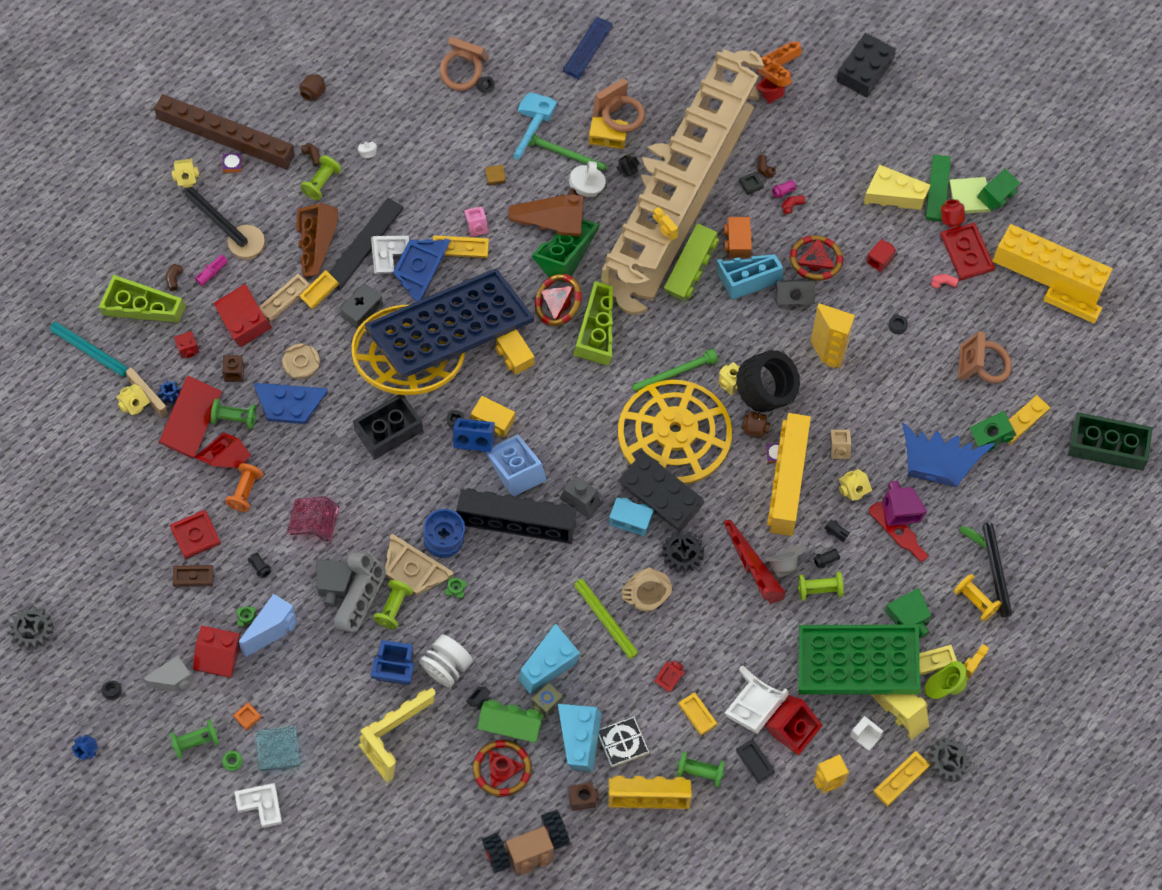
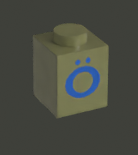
[532,682,563,718]

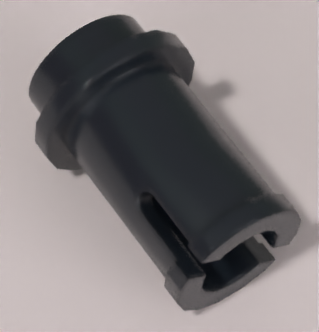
[824,519,850,542]
[814,548,840,568]
[248,553,271,578]

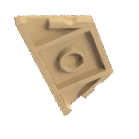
[385,534,454,596]

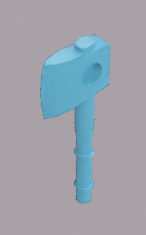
[513,93,557,160]

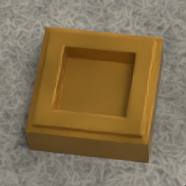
[485,165,506,186]

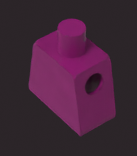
[882,481,927,526]

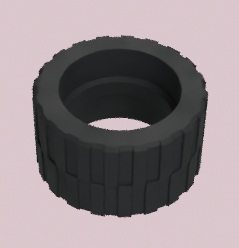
[736,350,800,412]

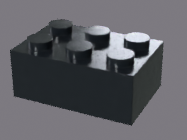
[836,32,896,98]
[353,395,423,460]

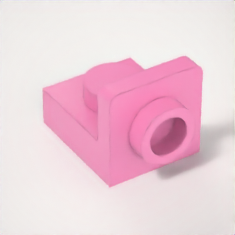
[464,206,488,237]

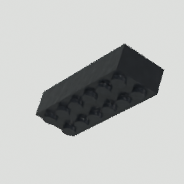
[456,488,576,544]

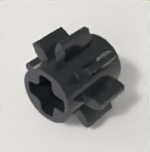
[616,154,640,177]

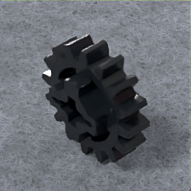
[662,531,704,573]

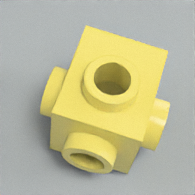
[172,158,199,188]
[718,362,740,395]
[116,384,150,415]
[839,469,872,501]

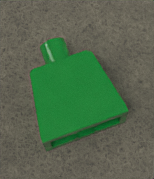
[885,588,931,639]

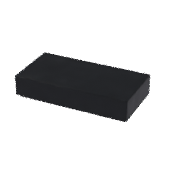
[736,739,775,783]

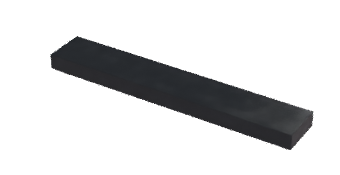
[329,198,403,290]

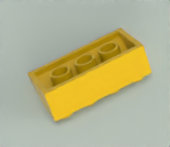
[810,303,855,368]
[608,776,692,809]

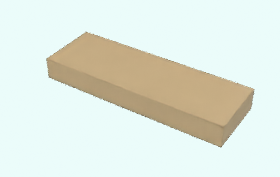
[259,274,310,323]
[126,367,168,418]

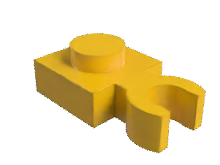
[652,207,678,241]
[964,644,989,679]

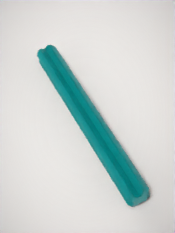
[50,322,128,377]

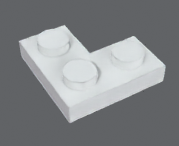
[371,236,409,274]
[234,783,282,828]

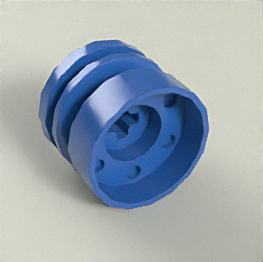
[423,509,465,558]

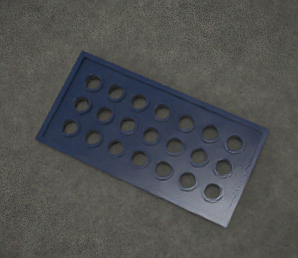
[365,268,534,379]

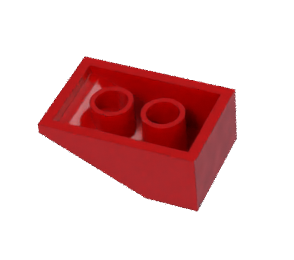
[214,284,272,347]

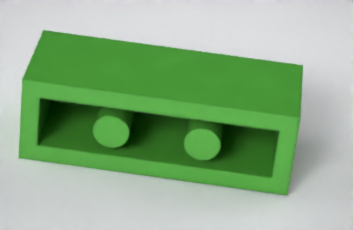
[477,700,544,743]

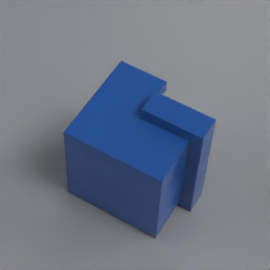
[371,640,414,685]

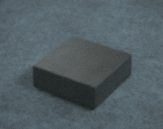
[739,172,764,195]

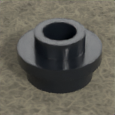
[102,680,122,700]

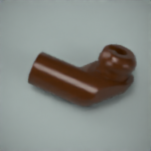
[301,143,321,165]
[758,155,776,178]
[165,264,183,291]

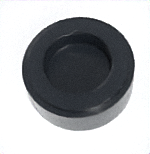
[889,315,908,334]

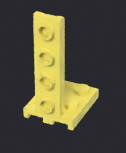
[359,688,435,783]

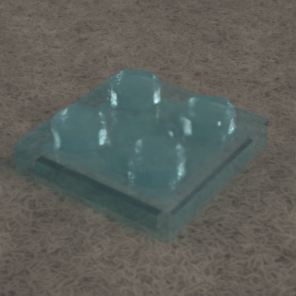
[256,726,300,772]

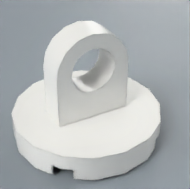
[569,161,606,197]

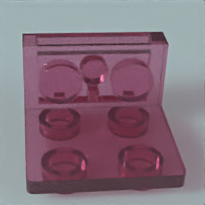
[287,496,339,542]

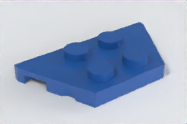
[393,239,451,302]
[254,383,328,424]

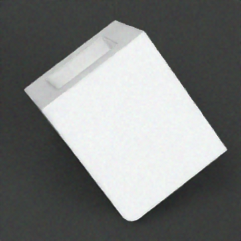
[850,716,883,751]

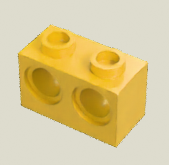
[813,754,849,794]

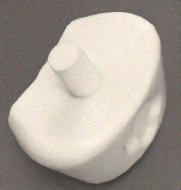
[358,142,377,158]

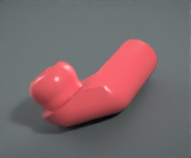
[931,274,959,288]

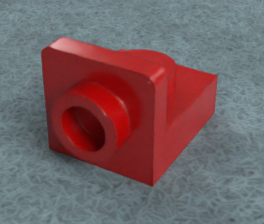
[174,331,199,359]
[654,660,686,692]

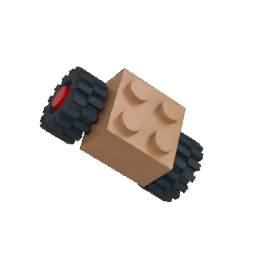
[482,809,570,875]

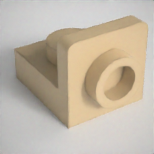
[830,430,851,459]

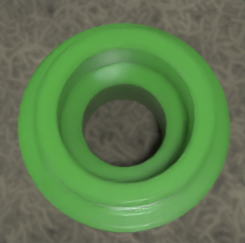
[222,751,243,771]

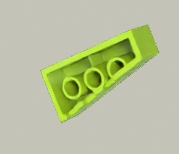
[664,223,719,302]
[98,275,186,323]
[573,281,613,366]

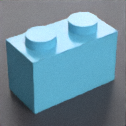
[609,497,654,537]

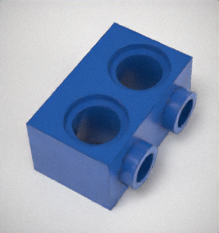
[453,418,495,452]

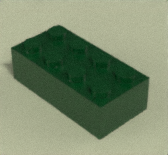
[1067,412,1153,471]

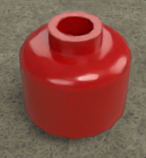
[941,199,965,228]

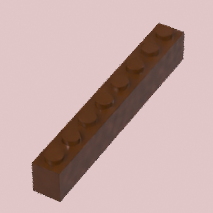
[154,94,295,170]

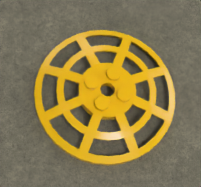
[352,305,465,395]
[618,380,732,484]

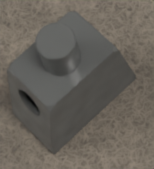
[560,476,601,519]
[317,559,355,607]

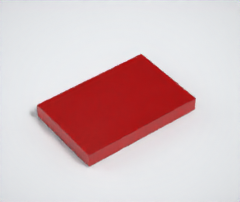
[940,222,995,281]

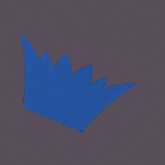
[902,422,995,487]

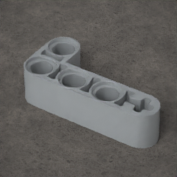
[334,552,386,632]

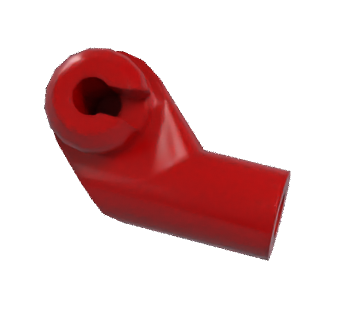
[781,195,805,214]

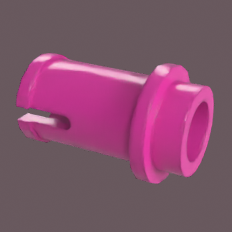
[772,179,796,198]

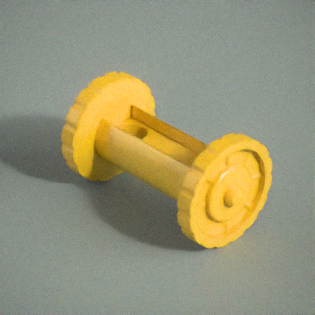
[953,574,1002,622]

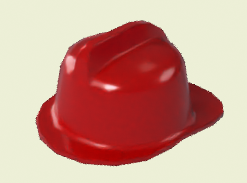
[756,70,792,104]

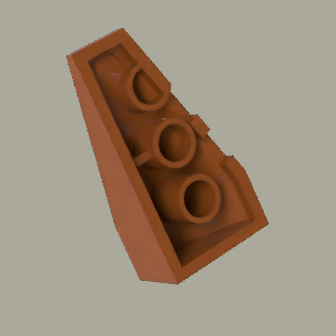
[508,195,584,236]
[296,203,338,278]

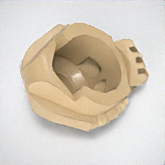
[622,567,672,611]

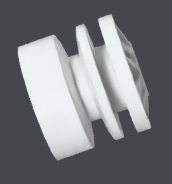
[419,634,473,688]

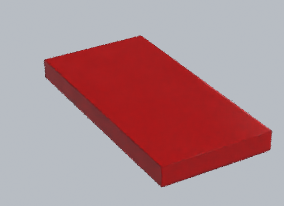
[158,375,222,459]

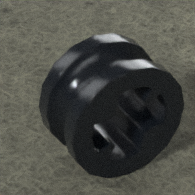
[477,76,495,93]
[447,410,464,429]

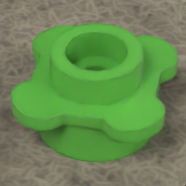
[445,578,467,598]
[236,606,256,627]

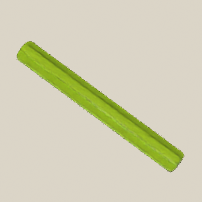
[574,578,638,659]

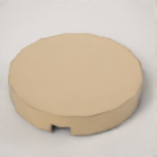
[228,225,265,260]
[282,343,320,380]

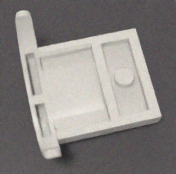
[725,666,788,734]

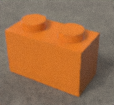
[724,217,752,258]

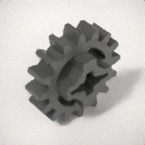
[9,606,54,650]
[927,737,971,782]

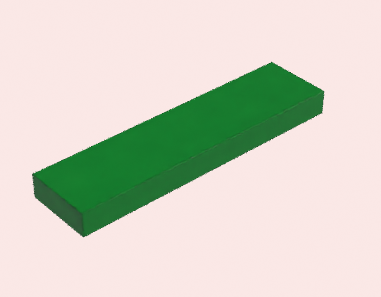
[925,154,951,222]

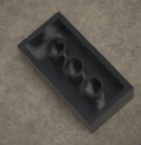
[618,451,704,531]

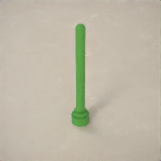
[528,133,607,171]
[632,348,718,391]

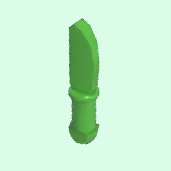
[959,526,987,549]

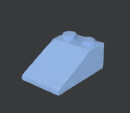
[485,434,547,496]
[239,594,297,657]

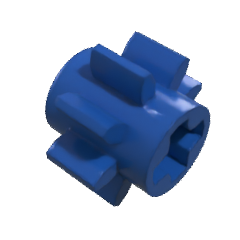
[158,380,181,405]
[72,734,98,761]

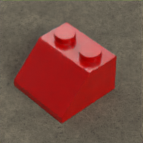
[193,625,241,678]
[764,695,823,755]

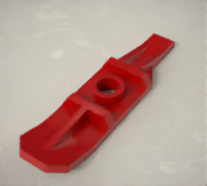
[869,502,929,563]

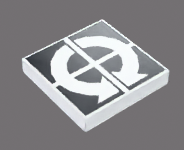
[598,717,649,768]

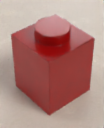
[866,239,896,273]

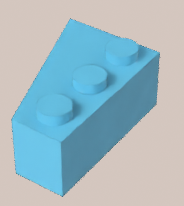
[717,254,783,300]
[518,623,580,695]
[558,704,602,772]

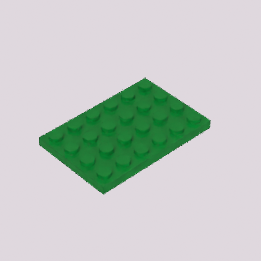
[798,624,920,695]

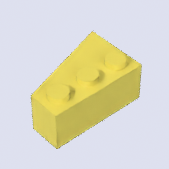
[863,165,930,210]
[871,694,929,740]

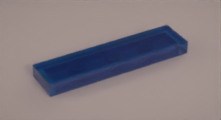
[563,16,612,80]

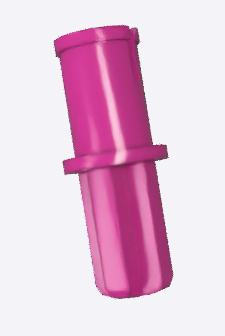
[194,255,228,287]

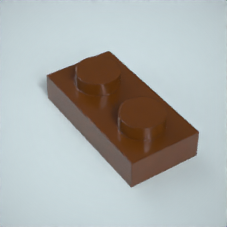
[173,565,214,587]

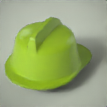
[924,661,969,699]

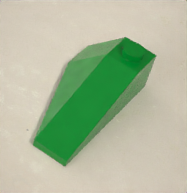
[532,219,599,283]

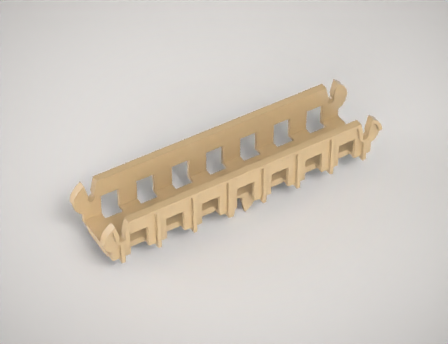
[601,49,764,315]

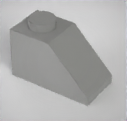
[144,656,193,691]

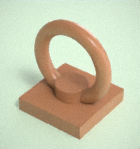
[440,36,489,91]
[593,78,645,132]
[958,331,1012,383]

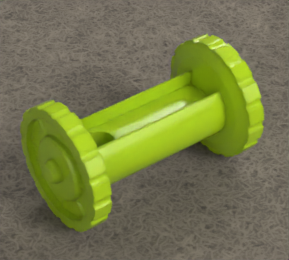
[300,155,342,201]
[798,571,844,601]
[373,580,413,629]

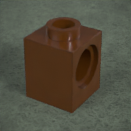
[222,355,245,382]
[569,782,599,811]

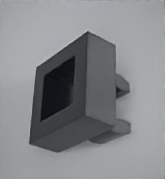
[465,687,492,711]

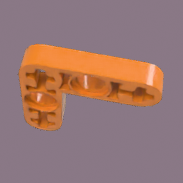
[757,41,802,87]

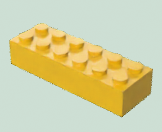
[992,224,1113,306]
[767,413,811,536]

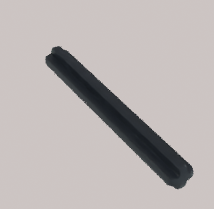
[185,187,248,247]
[982,523,1012,618]

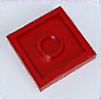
[170,509,221,559]

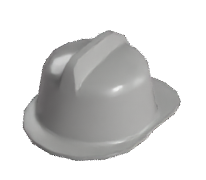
[765,545,807,578]

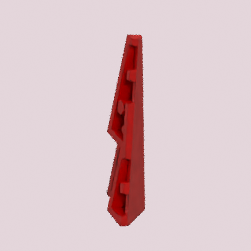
[724,520,786,604]

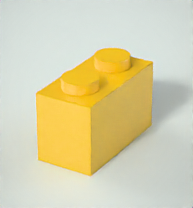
[589,117,628,150]
[495,329,535,375]
[471,396,515,438]

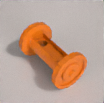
[225,463,263,512]

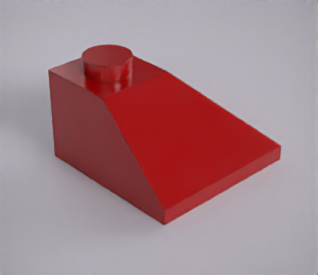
[195,432,251,468]

